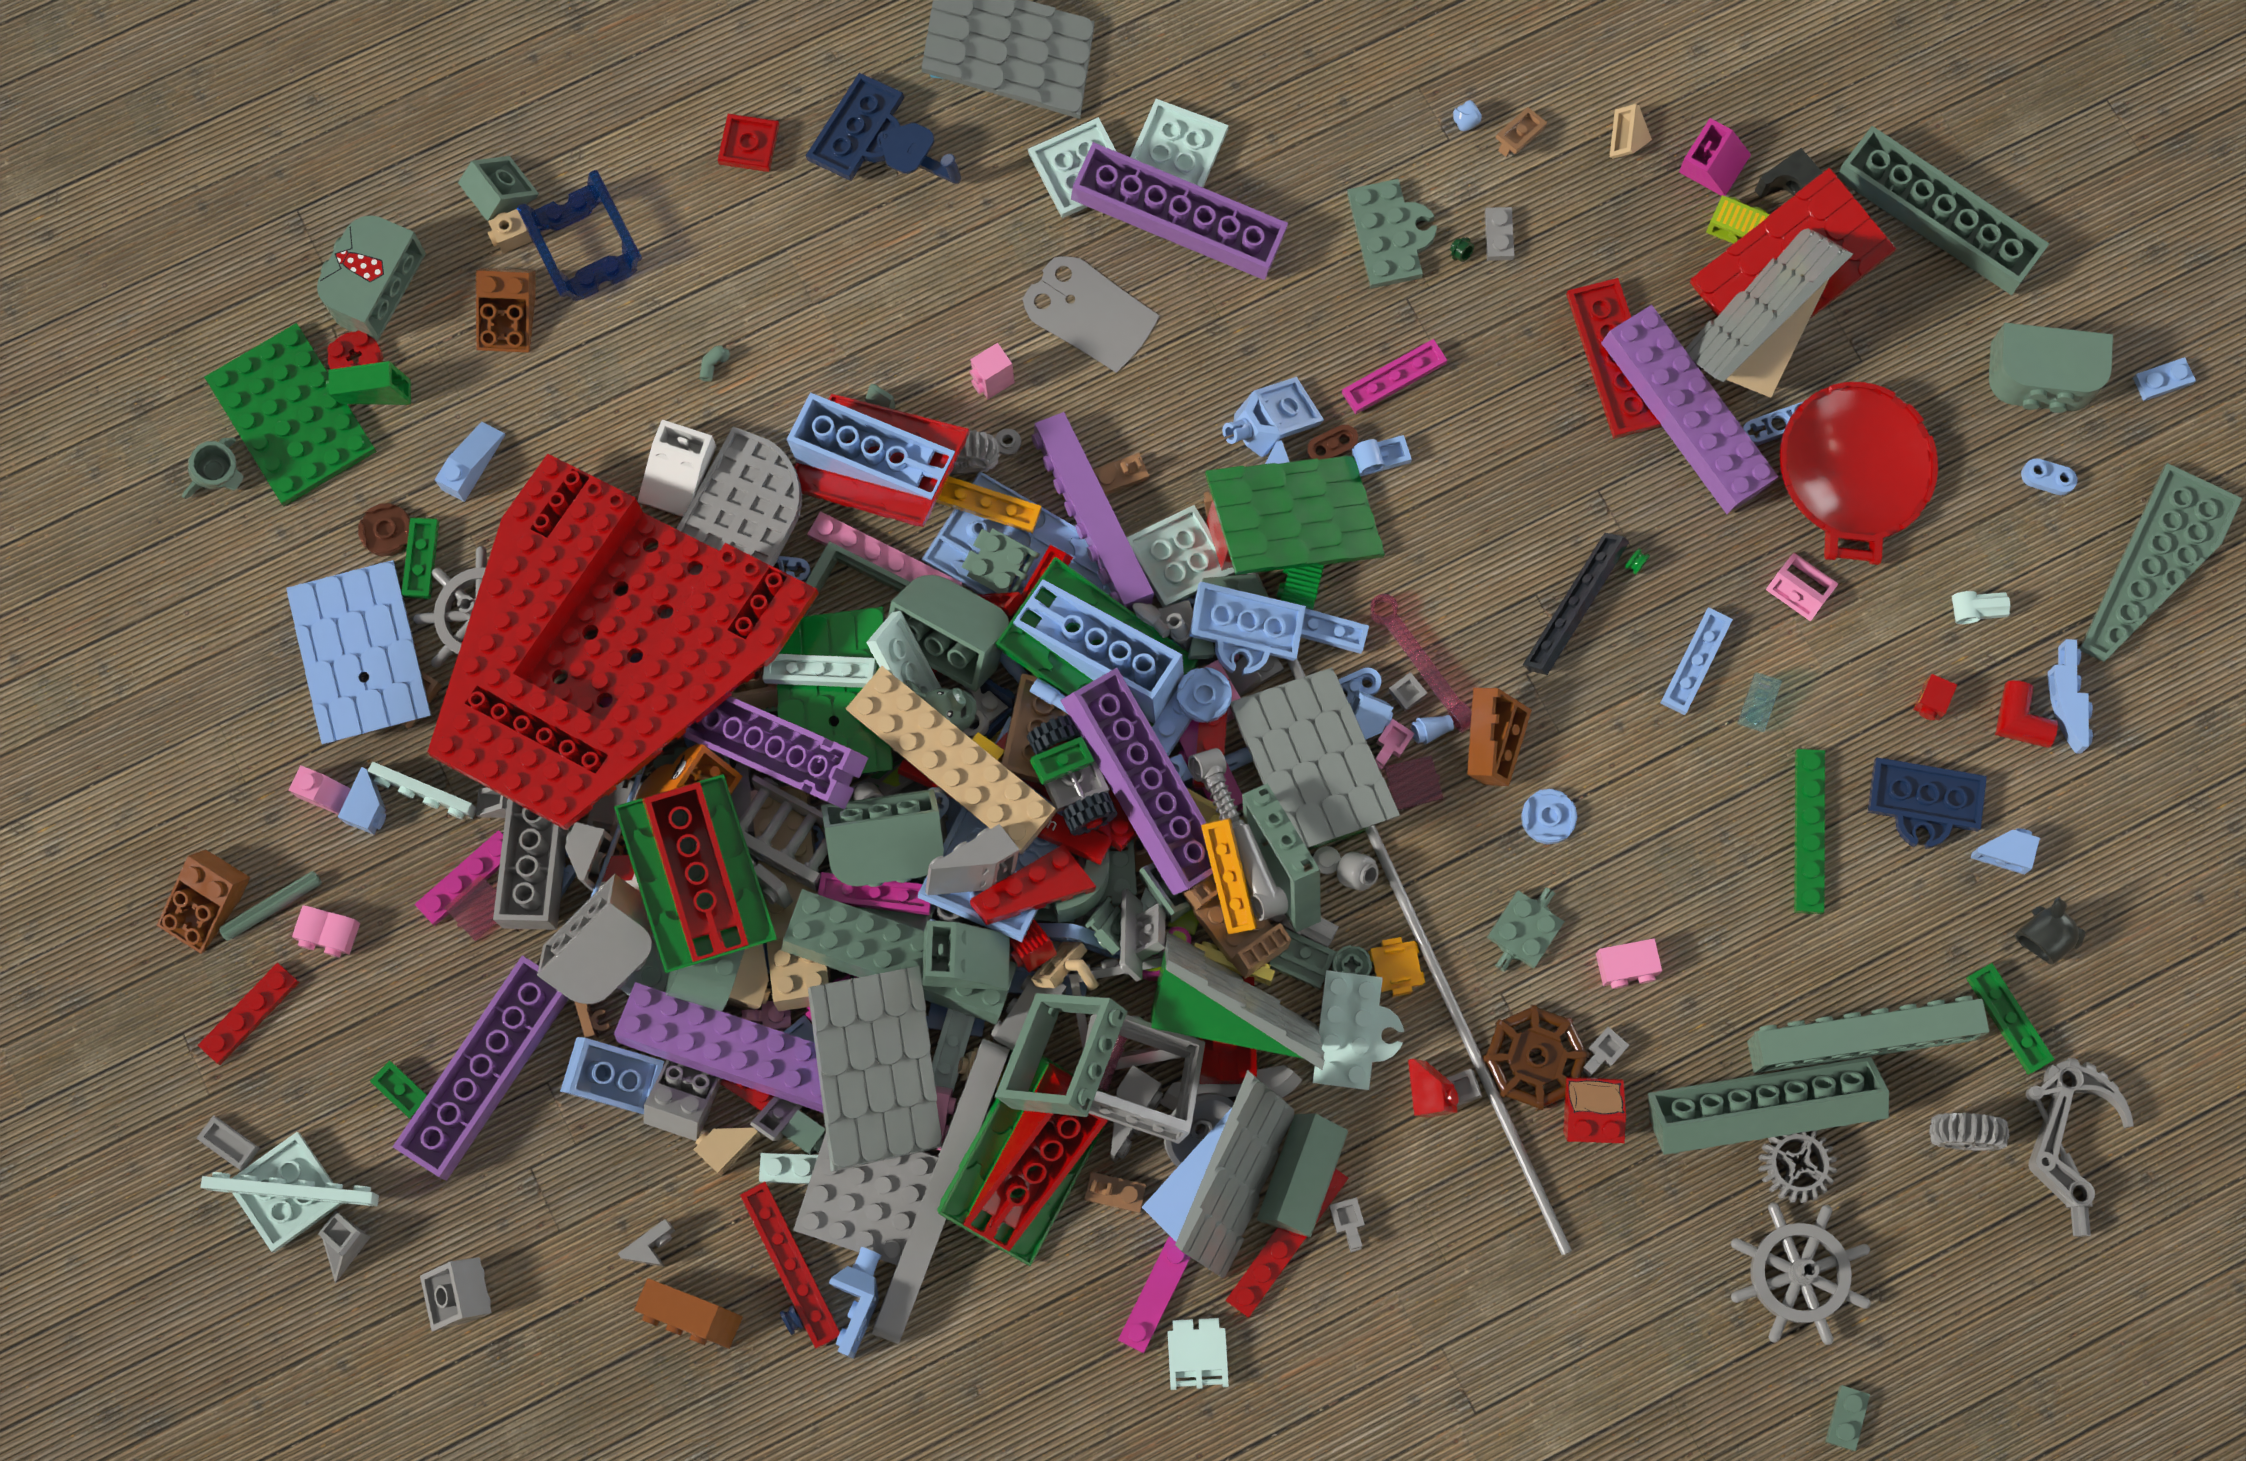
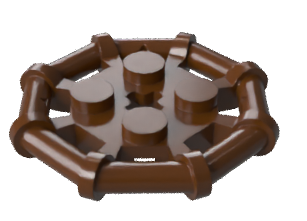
[1483,1004,1590,1110]

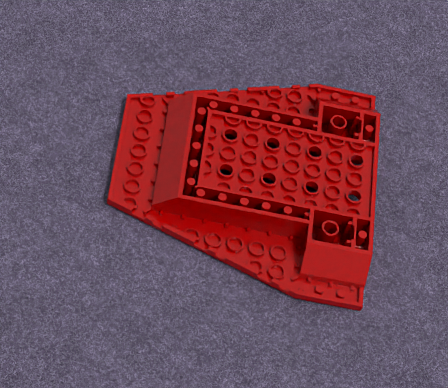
[427,453,819,830]

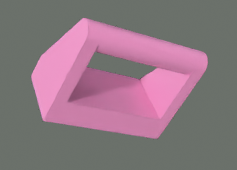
[1766,553,1838,621]

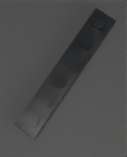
[1523,532,1629,675]

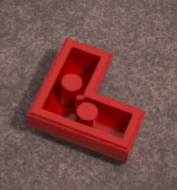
[1995,680,2058,748]

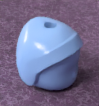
[1453,100,1482,131]

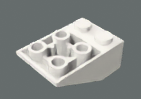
[638,420,717,517]

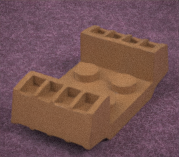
[1182,874,1291,978]

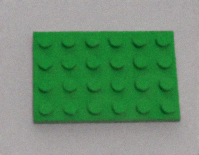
[204,323,377,506]

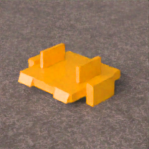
[1368,937,1425,997]

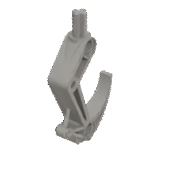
[2026,1058,2134,1237]

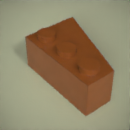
[1467,688,1532,786]
[634,1278,743,1349]

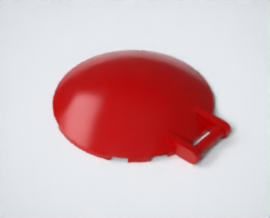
[1780,382,1938,565]

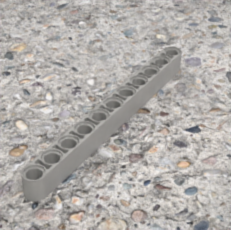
[871,1039,1010,1344]

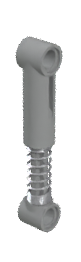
[1188,748,1288,921]

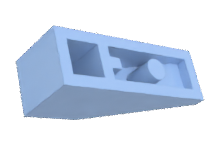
[435,422,505,502]

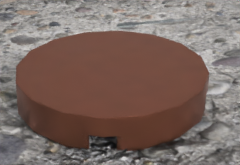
[358,503,410,557]

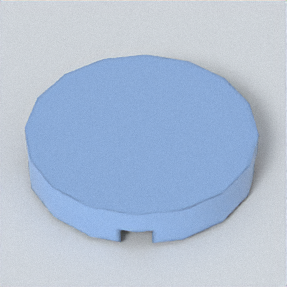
[1177,667,1232,723]
[1521,789,1577,844]

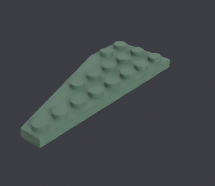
[2079,463,2242,662]

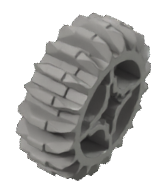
[950,430,999,475]
[1929,1113,2009,1151]
[1758,1131,1837,1203]

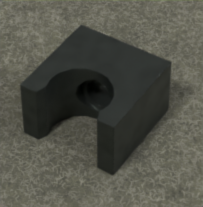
[1755,148,1823,198]

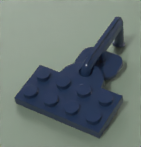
[805,73,961,184]

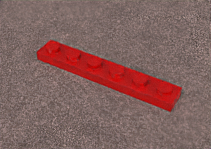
[1225,1168,1349,1318]
[740,1182,840,1349]

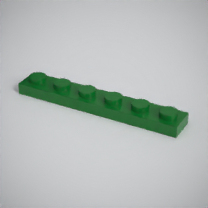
[1794,749,1825,915]

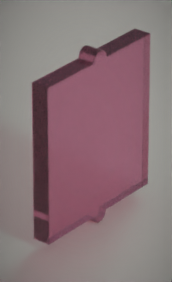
[1385,756,1443,810]
[444,875,497,941]

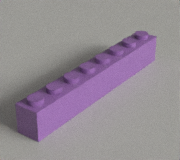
[1032,412,1154,612]

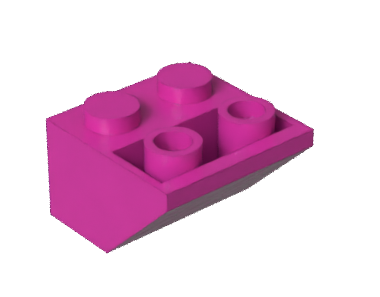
[1679,118,1751,196]

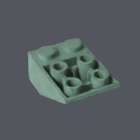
[922,920,1010,991]

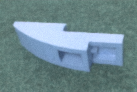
[2047,639,2093,753]

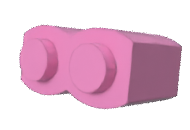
[292,905,360,958]

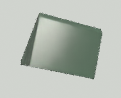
[1139,863,1192,923]

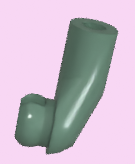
[699,345,730,382]

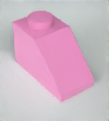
[289,765,351,815]

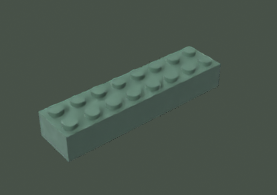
[1837,126,2050,295]
[781,889,1017,1024]
[1747,996,1990,1074]
[1648,1057,1889,1155]

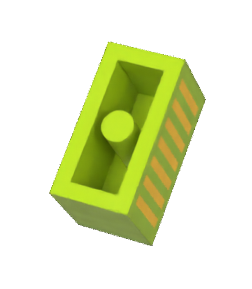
[1706,195,1770,244]

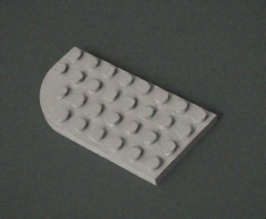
[660,426,802,619]

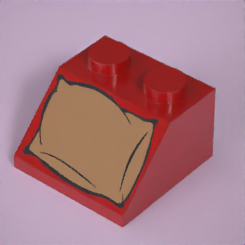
[1563,1077,1626,1144]

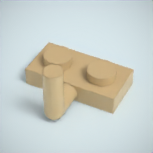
[1031,942,1099,990]

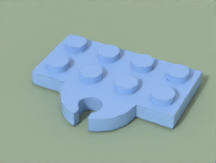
[1189,582,1306,676]

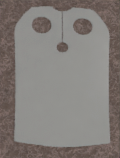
[1022,256,1160,373]

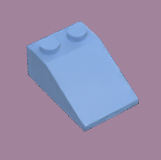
[560,1037,664,1115]

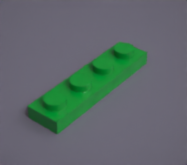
[1966,963,2055,1075]

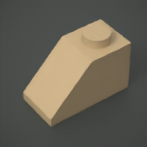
[693,1128,761,1176]

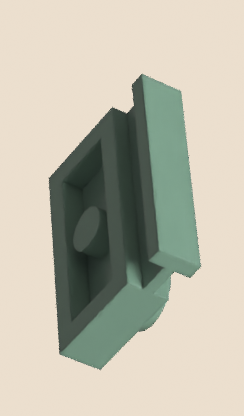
[1085,897,1121,955]
[1269,929,1337,990]

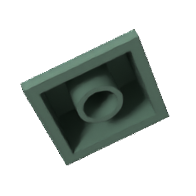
[458,156,539,221]

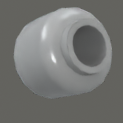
[1337,851,1378,891]

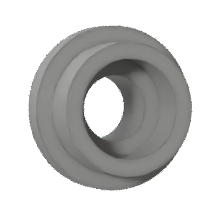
[995,429,1021,455]

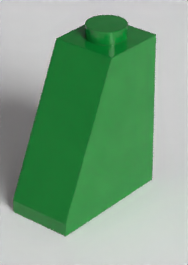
[326,361,411,405]

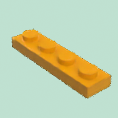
[936,476,1042,534]
[1201,818,1257,935]

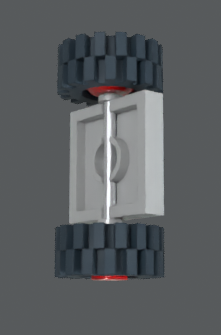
[1027,715,1118,836]

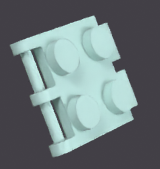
[1168,1318,1229,1390]

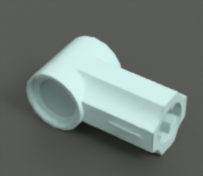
[1952,591,2010,624]

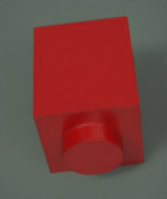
[1913,674,1957,721]

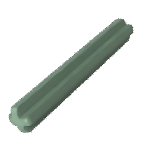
[219,871,321,941]

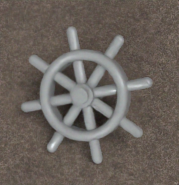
[413,546,487,668]
[1731,1202,1871,1345]

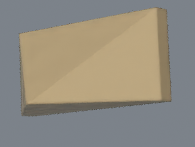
[1610,104,1652,159]

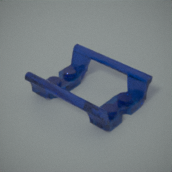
[517,170,642,301]

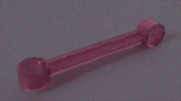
[1370,594,1472,733]

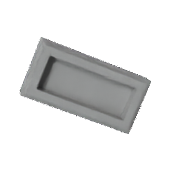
[196,1115,260,1171]

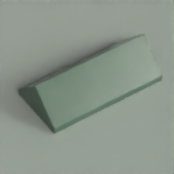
[1257,1113,1348,1238]

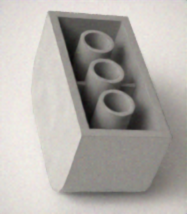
[537,874,653,1004]

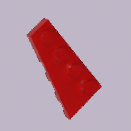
[970,844,1096,925]

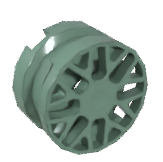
[1331,945,1372,975]

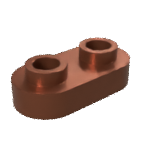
[1307,425,1358,460]

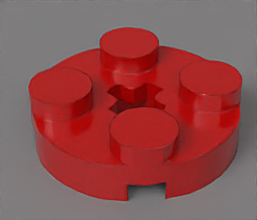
[327,331,383,369]

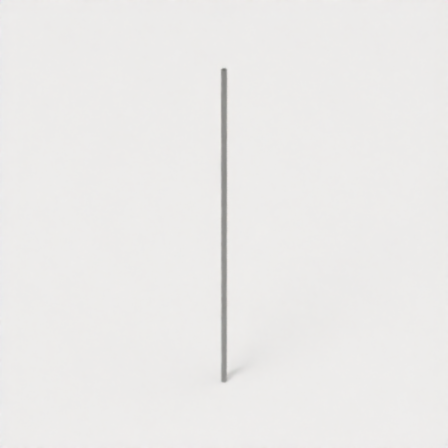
[1247,572,1572,1255]

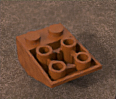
[476,268,536,353]
[156,849,251,954]

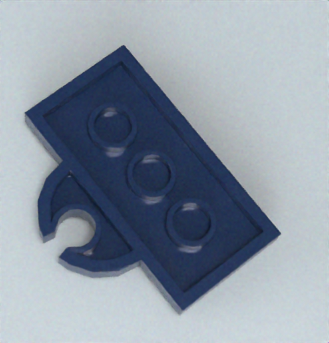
[1868,757,1987,849]

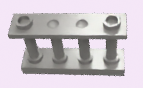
[739,775,828,892]

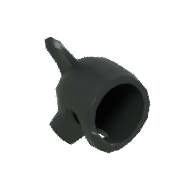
[2015,897,2086,964]

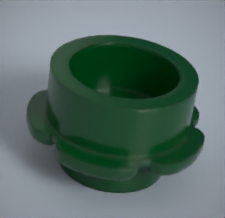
[1450,237,1474,262]

